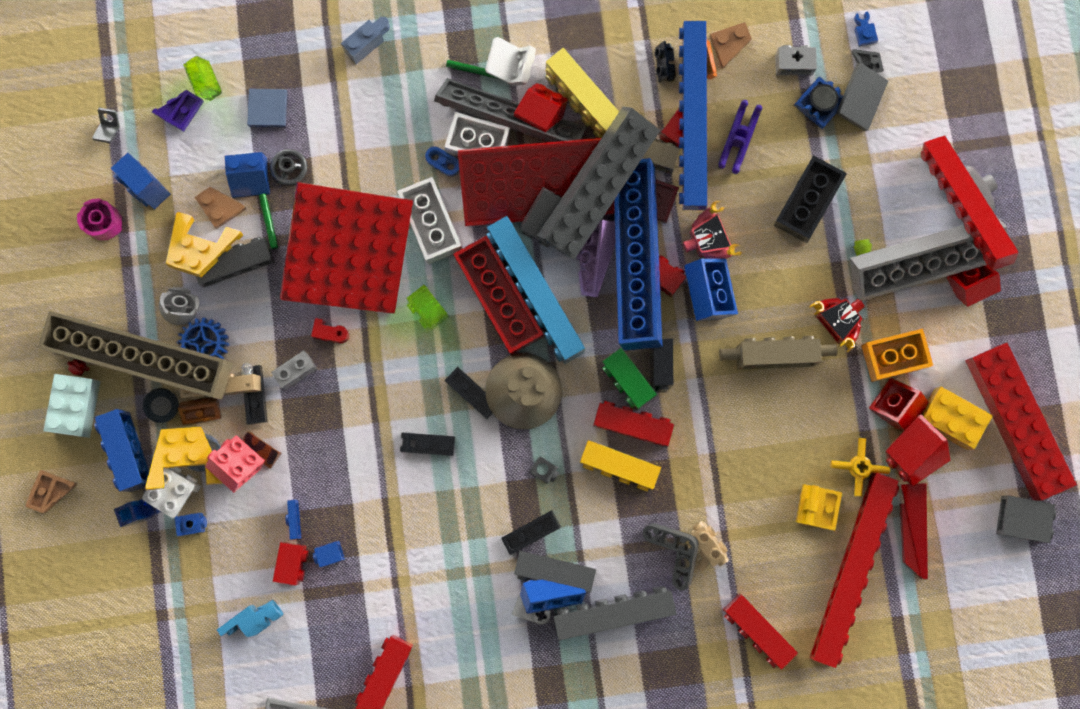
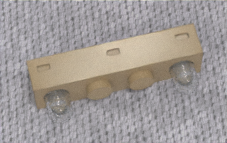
[180,363,261,400]

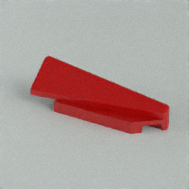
[899,483,928,579]

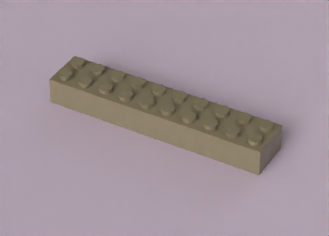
[38,311,233,400]

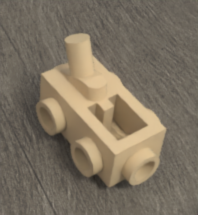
[691,521,729,571]

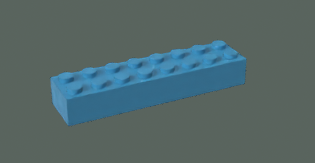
[486,216,585,365]

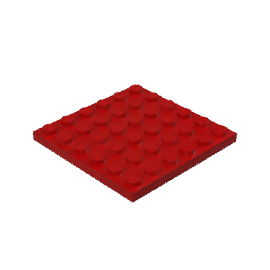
[280,182,413,314]

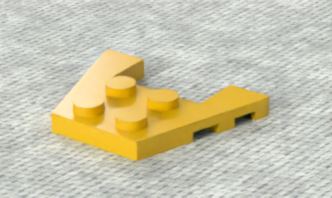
[166,212,243,278]
[145,427,223,490]

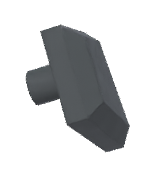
[851,49,884,73]

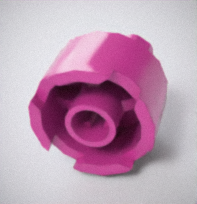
[77,198,122,241]

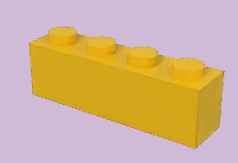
[579,440,661,492]

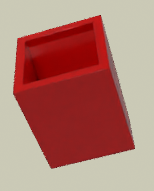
[885,415,951,487]

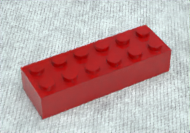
[453,235,544,355]

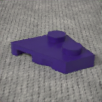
[152,90,204,132]

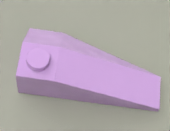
[576,220,616,297]

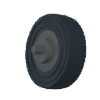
[143,388,179,423]

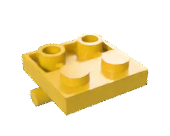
[795,484,842,531]

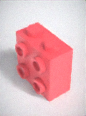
[205,435,265,493]

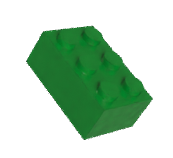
[602,348,657,409]

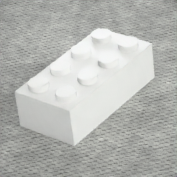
[397,177,462,265]

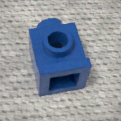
[175,513,207,536]

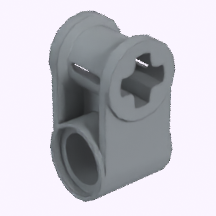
[512,595,551,625]

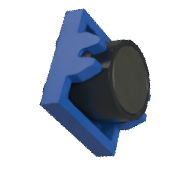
[794,76,843,129]

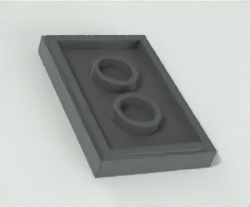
[836,63,888,131]

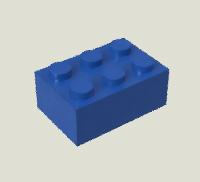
[111,152,171,209]
[684,259,738,321]

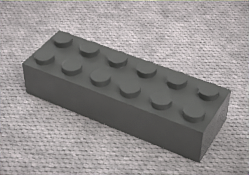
[553,586,677,640]

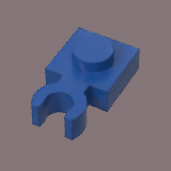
[854,11,878,47]

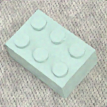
[44,374,101,438]

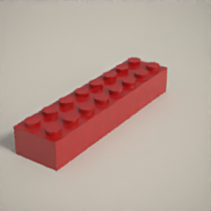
[965,342,1077,501]

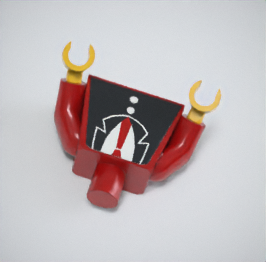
[809,298,865,353]

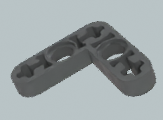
[643,523,699,590]

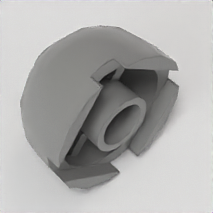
[159,287,199,325]

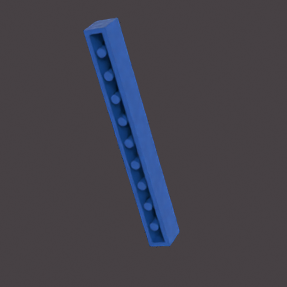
[679,21,707,210]

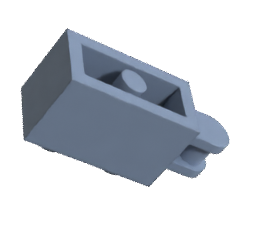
[341,17,390,64]

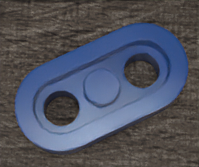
[425,147,459,177]

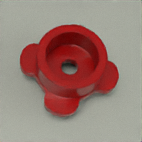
[67,359,89,376]

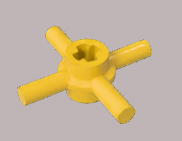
[830,438,890,497]

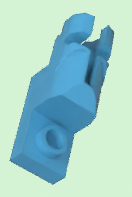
[217,600,283,637]

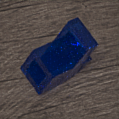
[114,499,162,527]

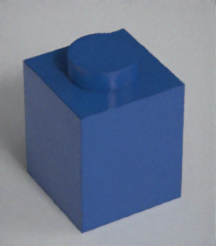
[313,541,345,568]

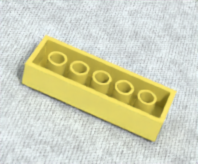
[545,48,619,138]

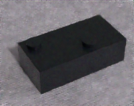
[774,155,847,243]

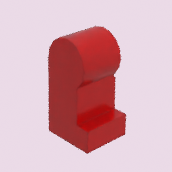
[311,318,349,344]

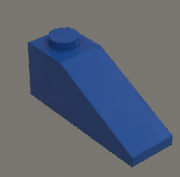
[520,580,586,614]

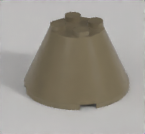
[486,353,562,429]

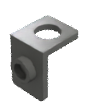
[92,107,120,143]
[530,456,559,484]

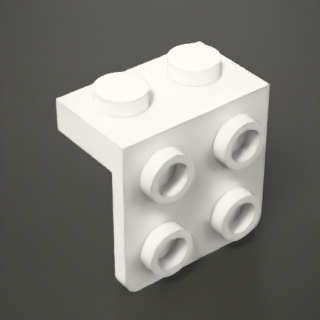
[485,37,536,86]
[142,467,201,518]

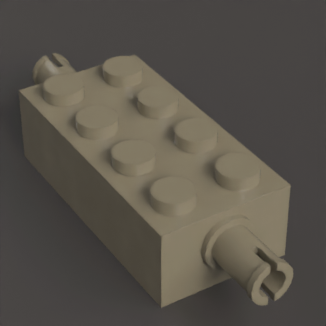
[719,336,838,370]

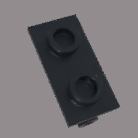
[655,41,676,83]

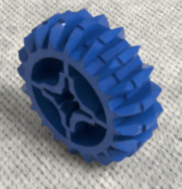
[176,317,230,359]

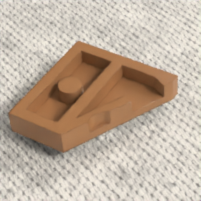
[710,22,752,69]
[195,187,247,229]
[25,470,77,513]

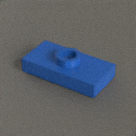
[285,500,301,540]

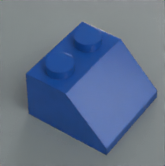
[224,152,270,198]

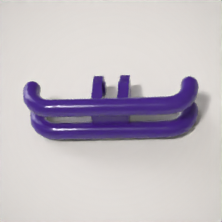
[718,100,763,175]

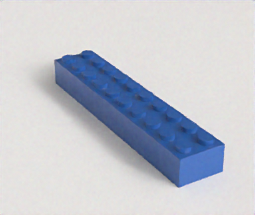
[614,158,663,351]

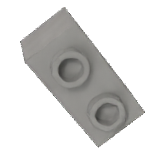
[775,45,817,75]
[271,351,318,390]

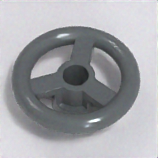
[270,149,307,186]

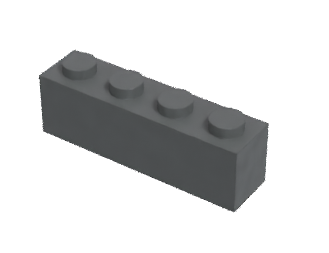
[196,237,275,288]
[514,551,596,595]

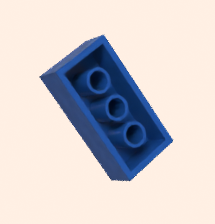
[95,409,149,492]

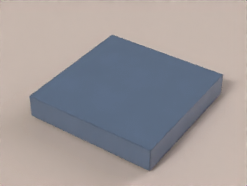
[247,89,287,127]

